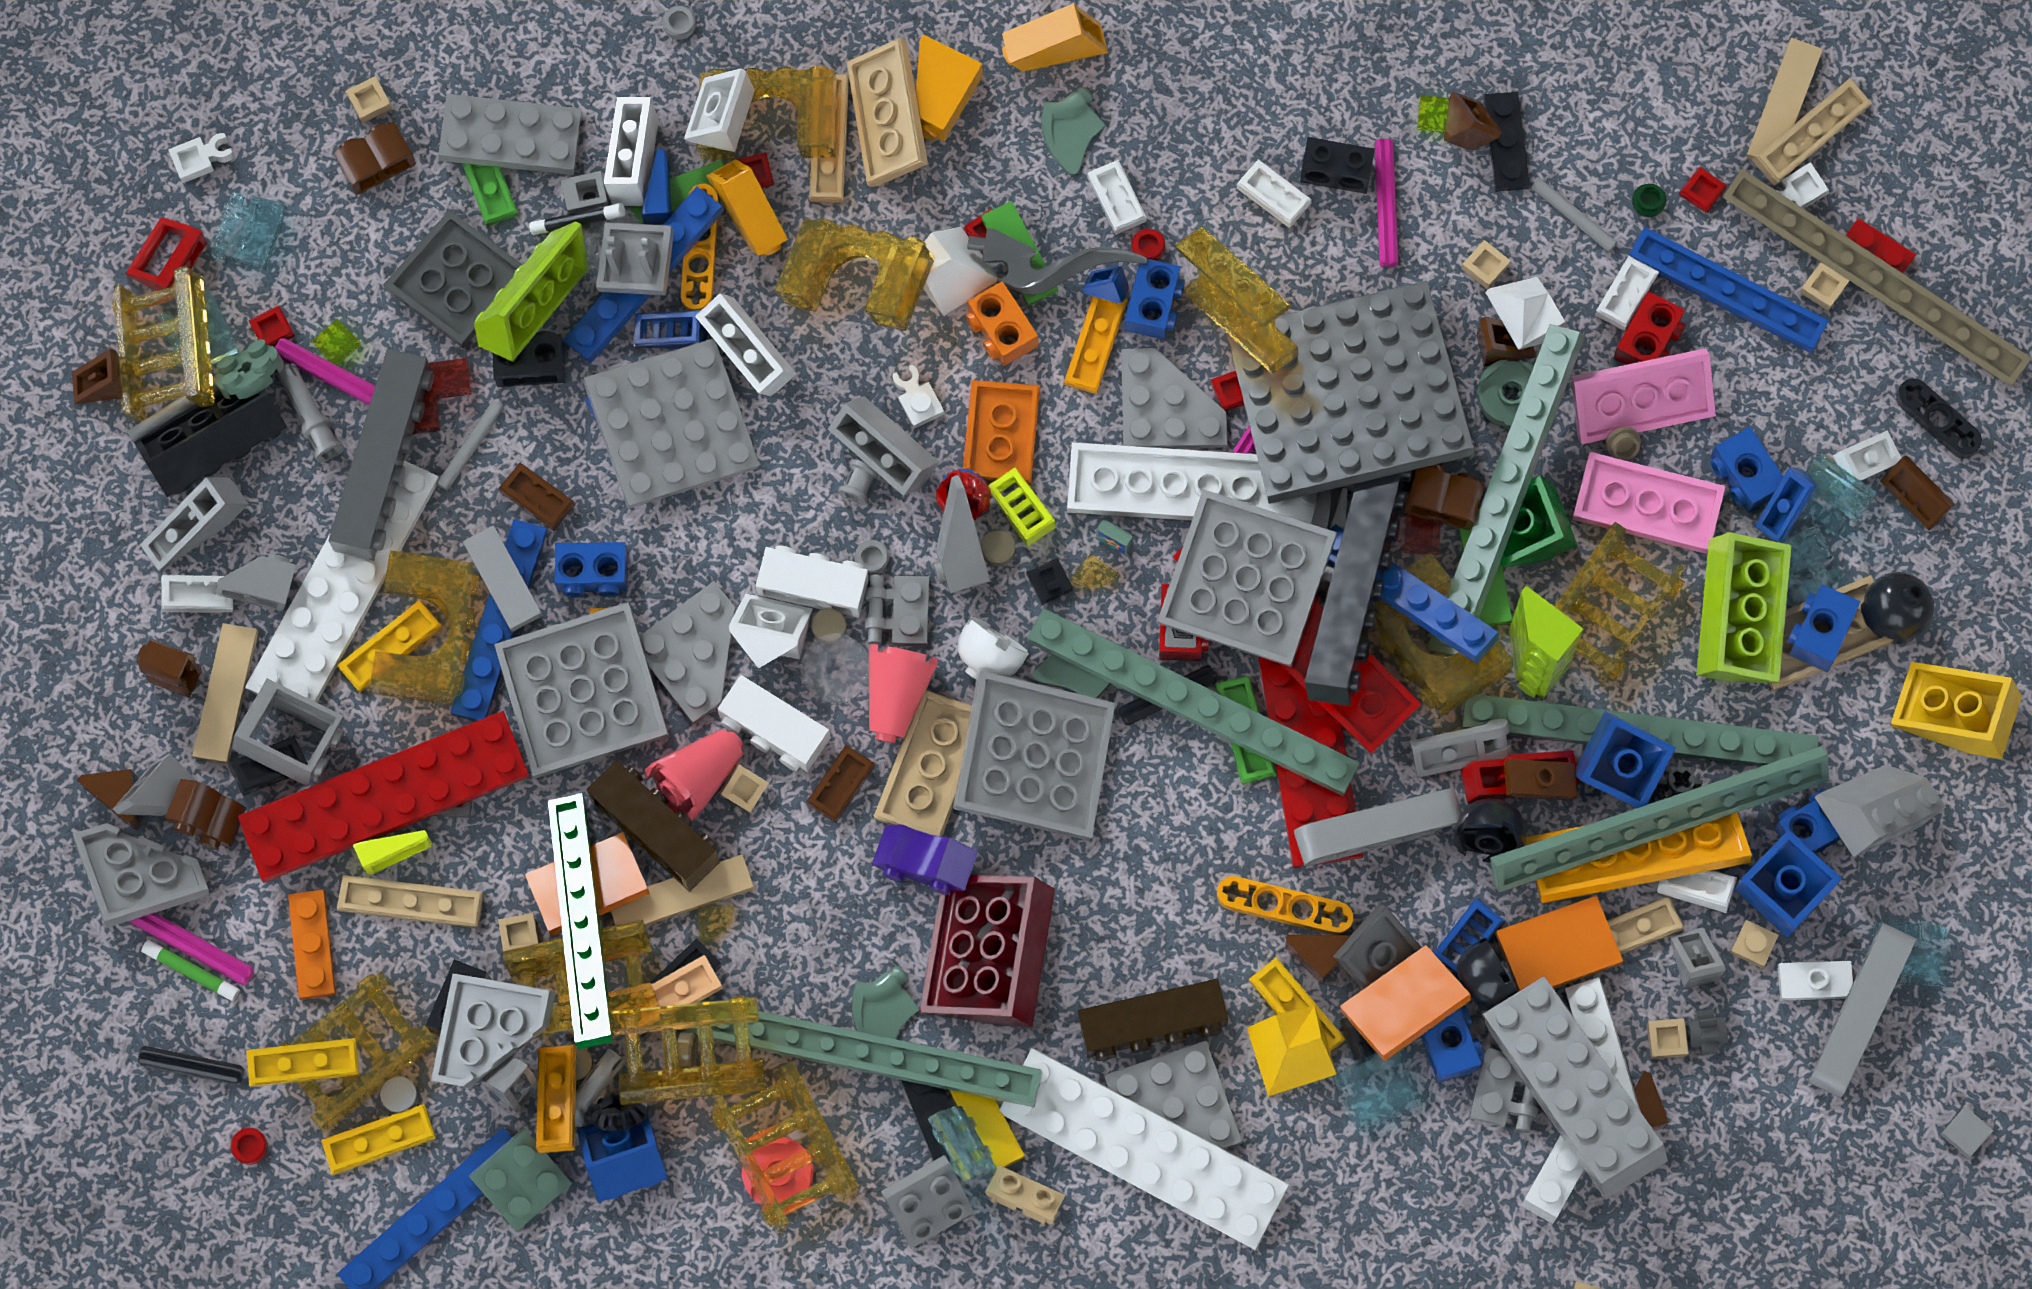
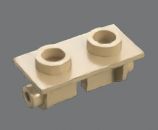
[985,1165,1065,1226]

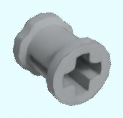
[838,460,879,505]

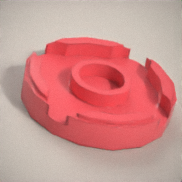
[742,1136,814,1209]

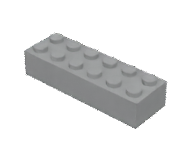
[1483,976,1668,1200]

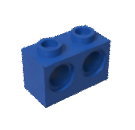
[1125,259,1185,340]
[554,542,628,598]
[1774,788,1841,854]

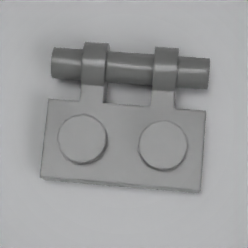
[865,574,930,646]
[1469,1047,1539,1133]

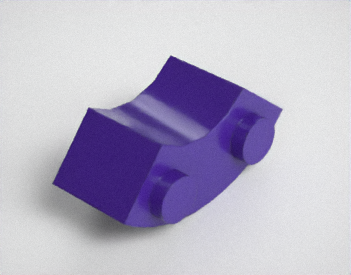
[872,825,978,895]

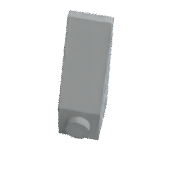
[933,475,990,593]
[140,477,249,571]
[480,1056,538,1113]

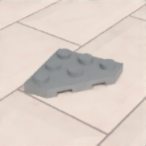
[1121,348,1227,449]
[640,581,736,725]
[73,823,209,928]
[431,973,556,1088]
[1104,1041,1242,1150]

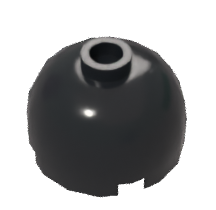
[1861,572,1934,644]
[1454,798,1526,863]
[1456,937,1518,1011]

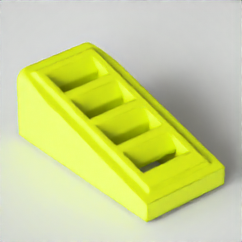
[988,468,1056,547]
[353,830,432,876]

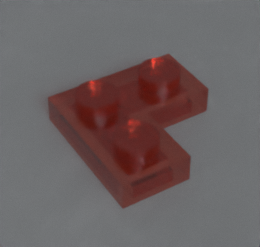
[412,358,472,434]

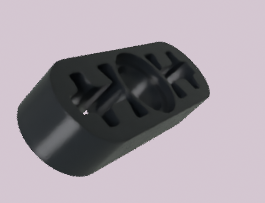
[1896,378,1982,459]

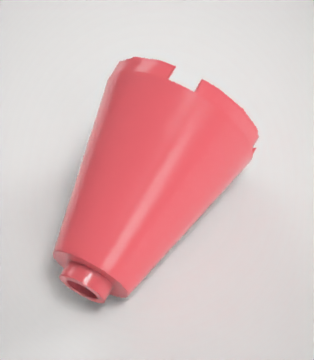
[869,644,939,743]
[645,729,743,822]

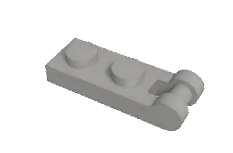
[1410,718,1513,778]

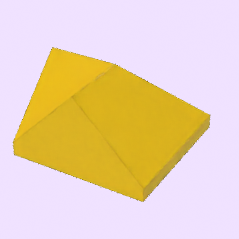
[1247,1005,1338,1097]

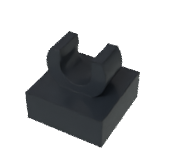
[1026,558,1073,605]

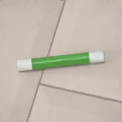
[141,940,240,1002]

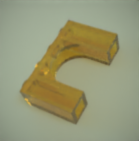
[696,66,839,160]
[775,218,935,331]
[369,550,479,705]
[1374,552,1512,717]

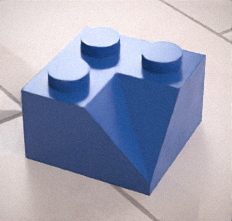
[1575,711,1676,808]

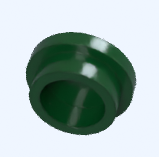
[1632,184,1667,217]

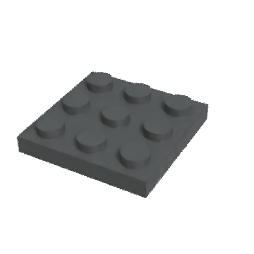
[383,210,523,348]

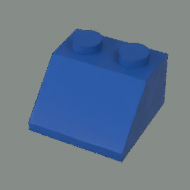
[1735,830,1842,938]
[577,1115,668,1202]

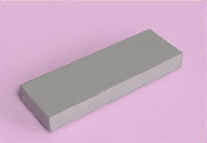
[462,525,542,632]

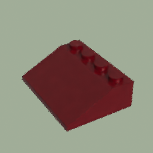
[919,875,1055,1027]

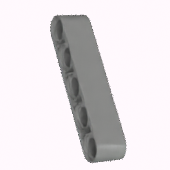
[1294,788,1462,866]
[1808,923,1916,1098]

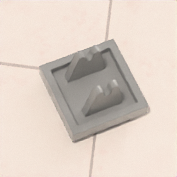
[596,222,674,295]
[881,1155,974,1249]

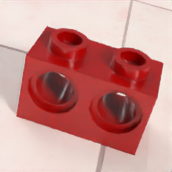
[1613,291,1686,365]

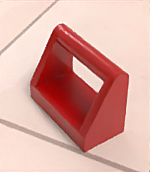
[125,217,207,299]

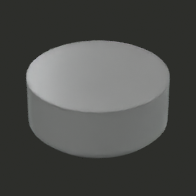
[662,6,696,40]
[854,540,890,576]
[380,1076,418,1113]

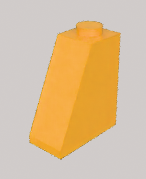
[1002,3,1108,72]
[916,34,983,142]
[706,159,788,256]

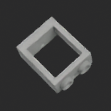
[232,678,345,786]

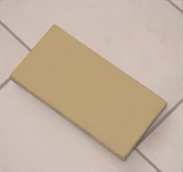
[846,38,928,187]
[1769,575,1894,691]
[874,690,972,837]

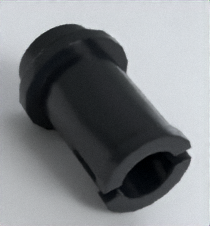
[1339,1017,1376,1061]

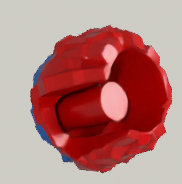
[936,468,992,520]

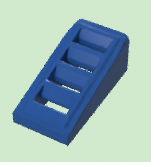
[642,149,672,225]
[634,310,707,349]
[1434,898,1506,975]

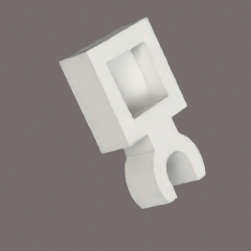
[168,133,234,183]
[1776,162,1829,209]
[893,365,944,429]

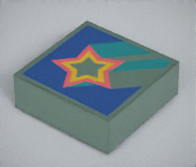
[1096,520,1133,556]

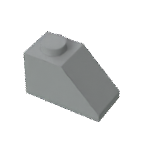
[214,554,296,611]
[113,753,197,816]

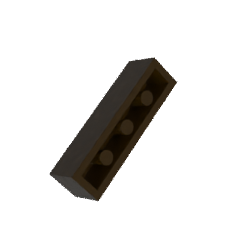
[586,760,720,892]
[1078,978,1228,1061]

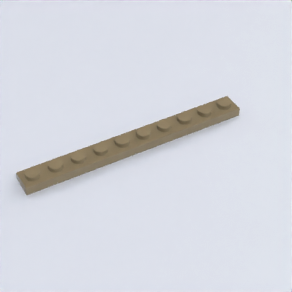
[1723,169,2031,387]

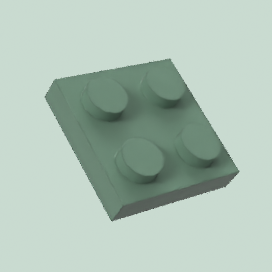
[469,1128,572,1232]

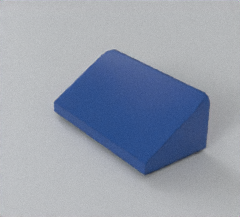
[1755,467,1817,543]

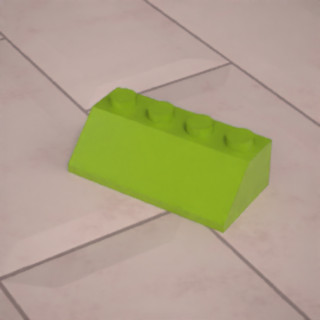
[474,221,589,362]
[1696,532,1791,683]
[1509,586,1584,700]

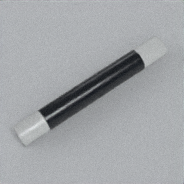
[529,203,625,235]

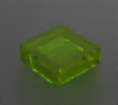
[1416,95,1449,133]
[312,319,361,366]

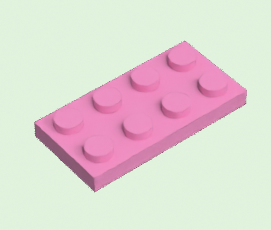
[1571,348,1716,444]
[1572,452,1725,554]

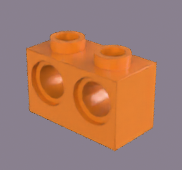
[965,281,1039,367]

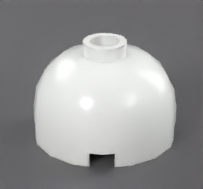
[958,616,1029,680]

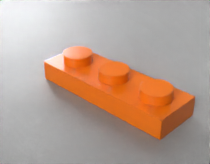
[288,889,336,1000]

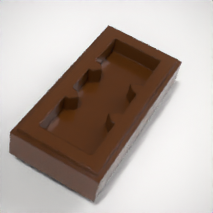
[1880,455,1956,530]
[498,462,575,531]
[806,745,876,823]
[1504,759,1577,801]

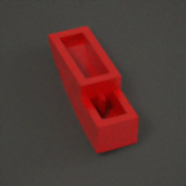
[1461,750,1580,804]

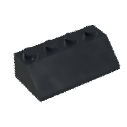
[134,389,287,497]

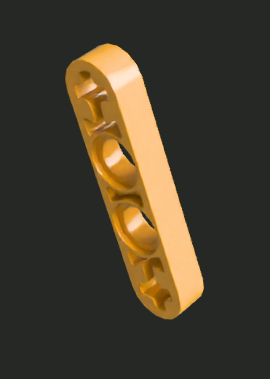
[681,184,719,311]
[1217,876,1353,935]

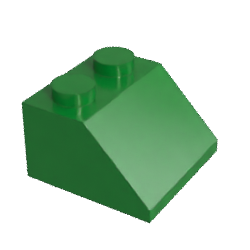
[1479,475,1578,568]

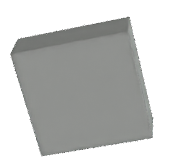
[1940,1106,1994,1159]

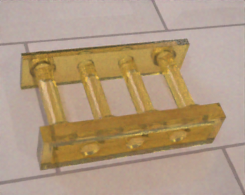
[1175,226,1299,374]
[112,266,215,422]
[1554,522,1685,686]
[503,920,660,1039]
[280,972,438,1134]
[612,996,765,1105]
[710,1061,860,1234]

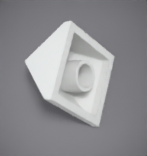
[905,227,999,316]
[1485,277,1568,350]
[729,594,813,669]

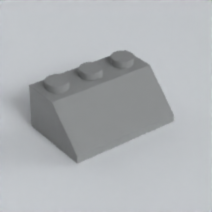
[1815,765,1946,858]

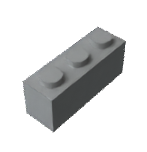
[828,396,940,496]

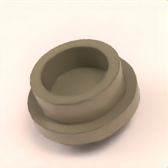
[1606,427,1641,460]

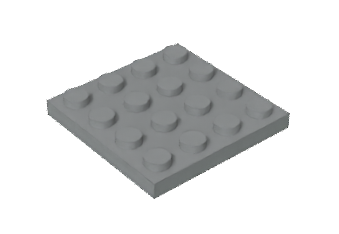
[583,339,760,509]
[1157,489,1337,667]
[494,602,669,778]
[953,671,1116,841]

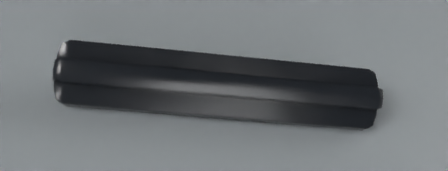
[1119,665,1217,726]
[138,1046,244,1085]

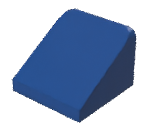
[1082,266,1129,303]

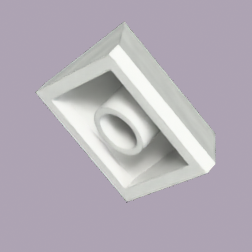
[684,69,754,152]

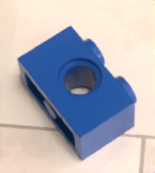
[1710,427,1784,513]
[1787,584,1861,673]
[1421,1005,1484,1084]

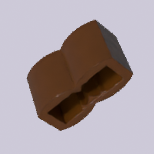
[334,122,416,195]
[1405,464,1485,530]
[136,639,202,698]
[165,779,247,850]

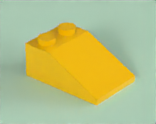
[1891,662,2022,759]

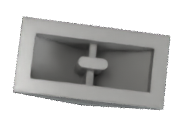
[1669,927,1725,989]

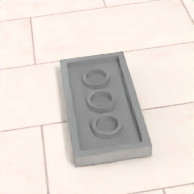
[438,94,582,175]

